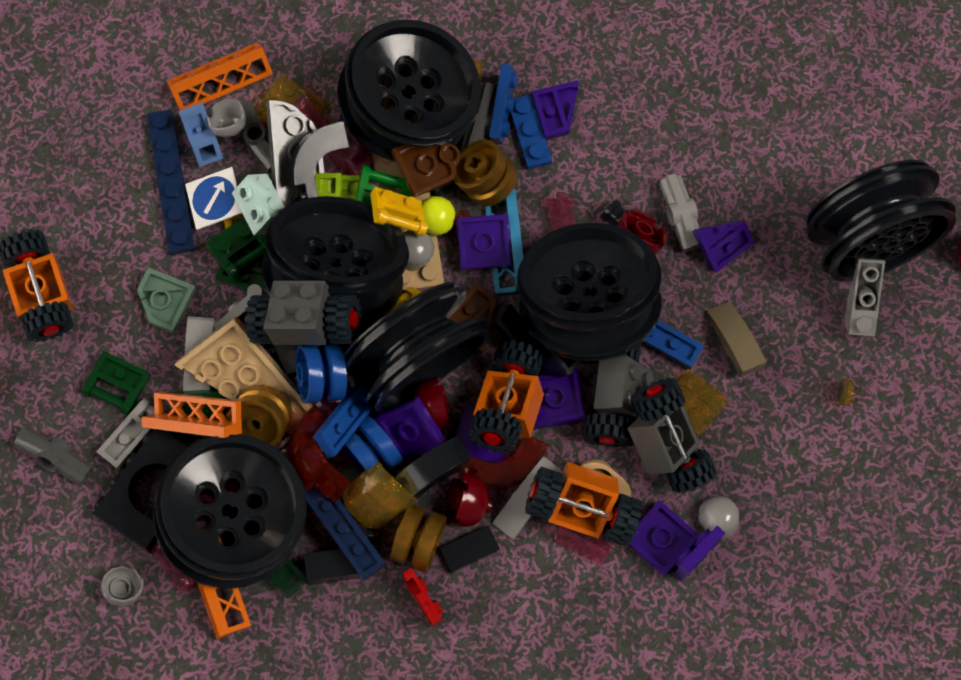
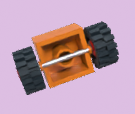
[0,229,74,342]
[469,340,544,453]
[525,461,642,547]

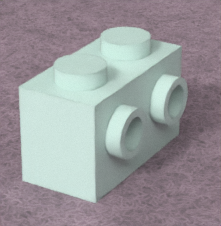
[232,174,285,235]

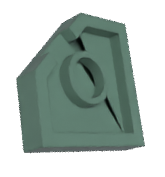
[137,267,196,335]

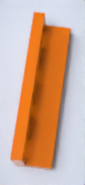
[166,42,273,110]
[142,392,242,438]
[197,524,251,640]

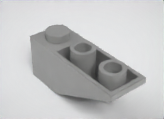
[844,258,885,336]

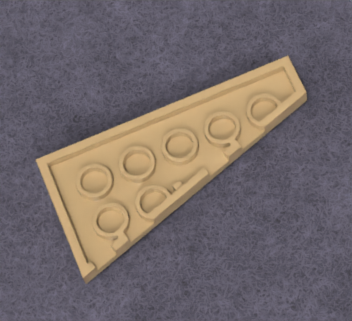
[174,316,326,455]

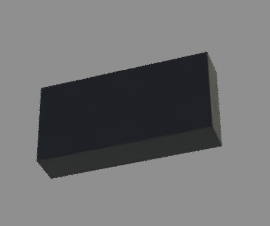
[439,525,500,574]

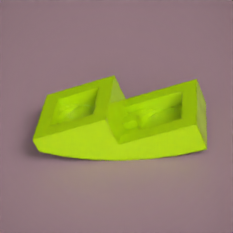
[315,173,369,200]

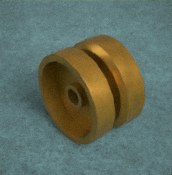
[453,140,518,206]
[226,384,293,447]
[390,503,447,573]

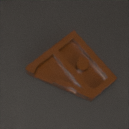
[448,282,497,354]

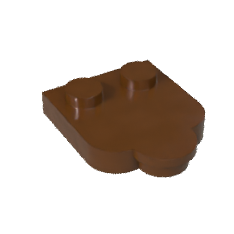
[391,143,461,198]

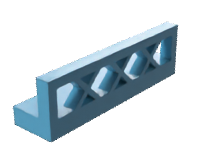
[485,188,524,295]

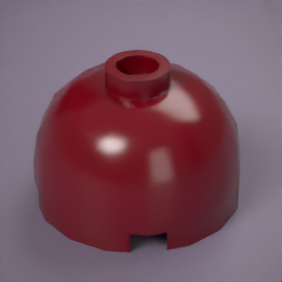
[616,210,667,255]
[412,376,454,430]
[445,472,492,527]

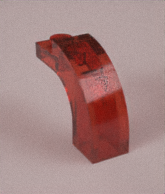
[287,406,351,503]
[459,437,549,490]

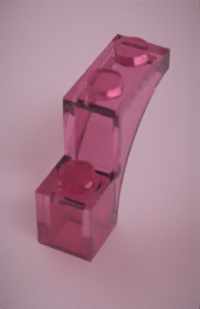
[292,96,374,175]

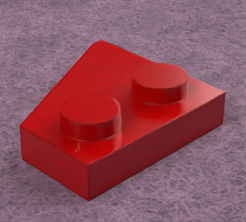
[403,568,443,628]

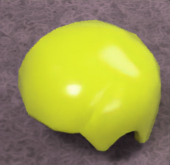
[422,196,456,235]

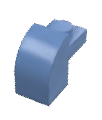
[178,103,224,167]

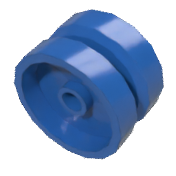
[295,342,347,404]
[342,416,403,485]

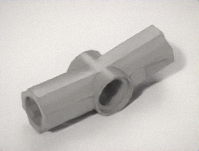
[659,174,700,252]

